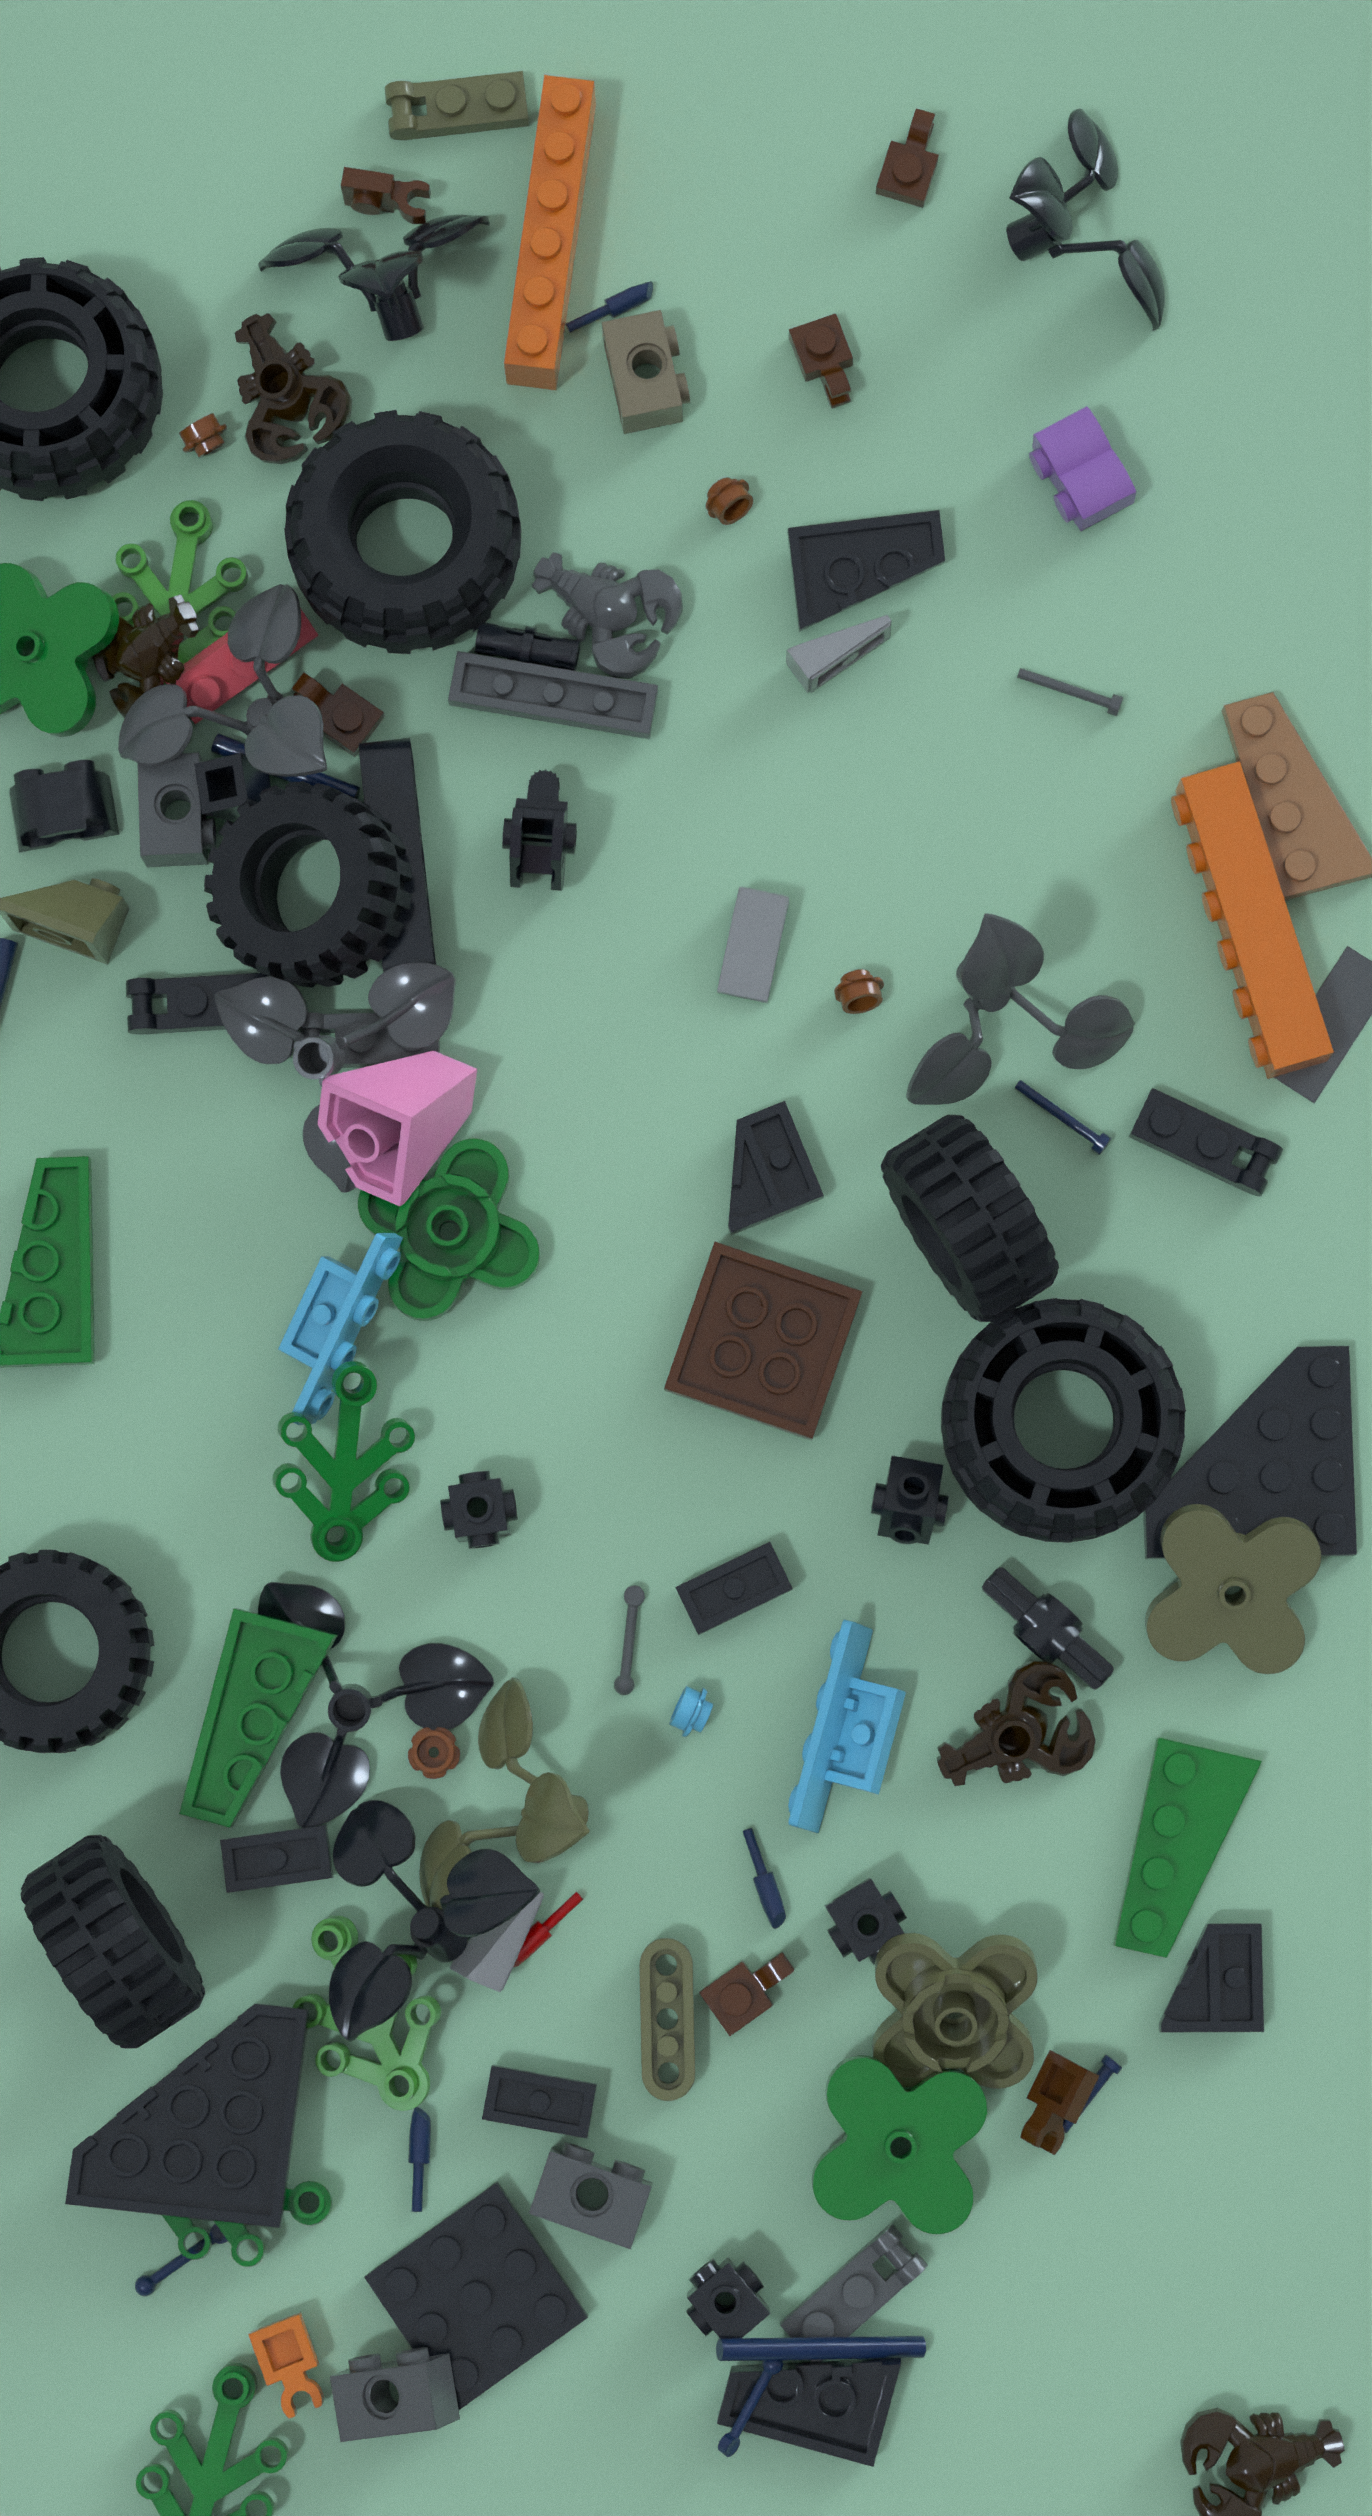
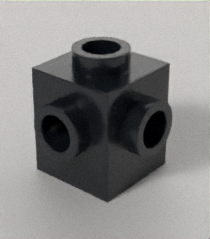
[871,1456,949,1545]
[440,1471,518,1549]
[824,1878,907,1965]
[686,2257,770,2339]

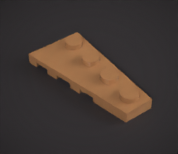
[1222,692,1372,901]

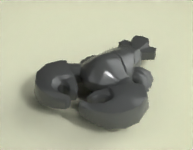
[532,552,683,679]

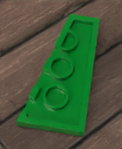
[0,1156,95,1368]
[179,1608,338,1828]

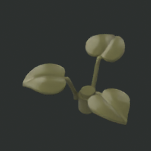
[419,1677,590,1910]

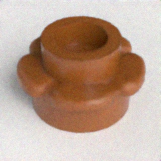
[179,413,227,458]
[705,477,753,525]
[834,969,884,1014]
[408,1727,460,1779]

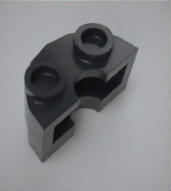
[9,760,119,853]

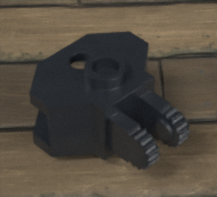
[502,769,577,891]

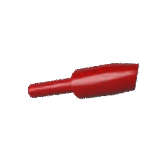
[513,1892,583,1967]

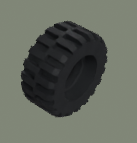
[204,781,412,988]
[881,1115,1059,1322]
[0,1550,155,1753]
[20,1835,205,2049]

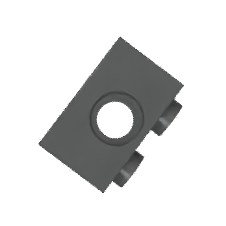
[137,752,216,867]
[529,2142,652,2249]
[330,2347,460,2442]

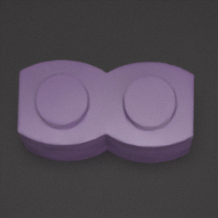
[1029,406,1136,531]

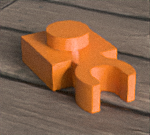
[248,2312,324,2419]

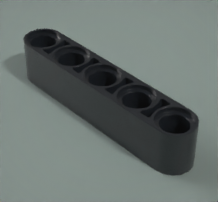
[359,738,436,973]

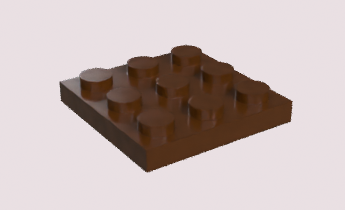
[664,1242,863,1441]

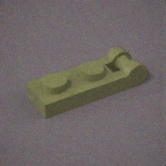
[384,71,529,140]

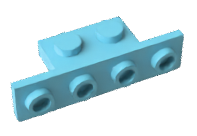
[278,1233,403,1425]
[788,1620,906,1833]

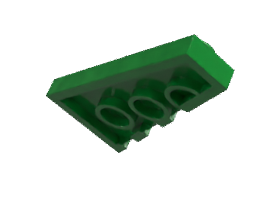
[1113,1738,1262,1958]

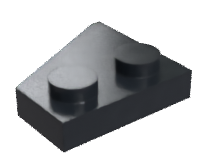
[728,1101,824,1235]
[1159,1923,1264,2032]

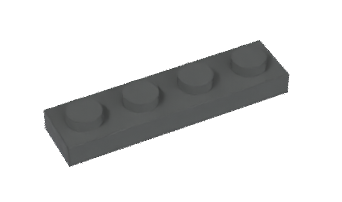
[448,651,658,739]

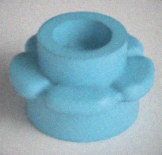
[669,1686,713,1737]

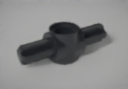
[982,1567,1114,1690]

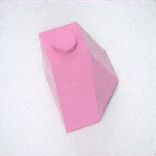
[317,1051,477,1206]

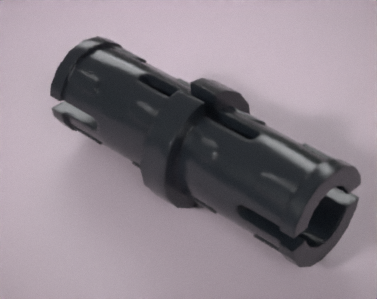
[475,622,581,671]

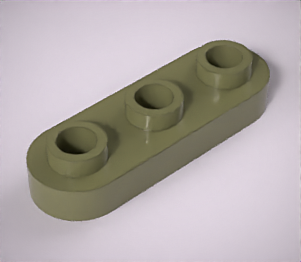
[639,1938,695,2101]

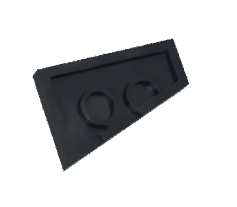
[787,510,945,632]
[717,2358,901,2467]

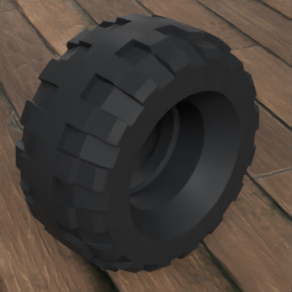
[0,257,163,501]
[284,410,522,654]
[941,1298,1186,1543]

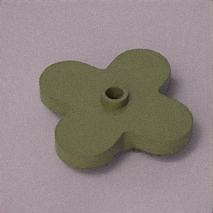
[1145,1504,1321,1674]
[872,1933,1038,2089]

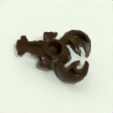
[235,313,352,464]
[92,595,199,718]
[937,1660,1096,1786]
[1180,2408,1345,2516]

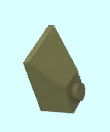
[0,878,130,965]

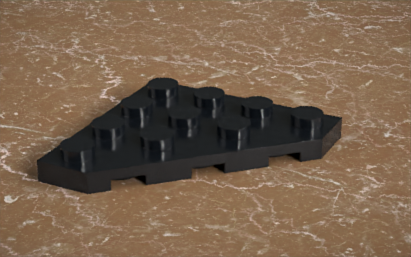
[1143,1346,1357,1559]
[65,2004,309,2228]

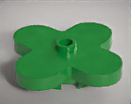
[0,563,119,737]
[358,1138,540,1321]
[812,2055,987,2234]

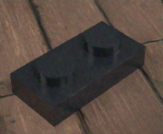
[675,1542,793,1635]
[220,1825,334,1893]
[482,2065,597,2138]

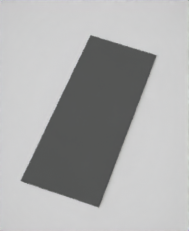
[1273,946,1372,1103]

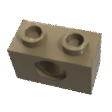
[602,310,690,434]

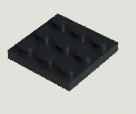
[364,2181,589,2410]

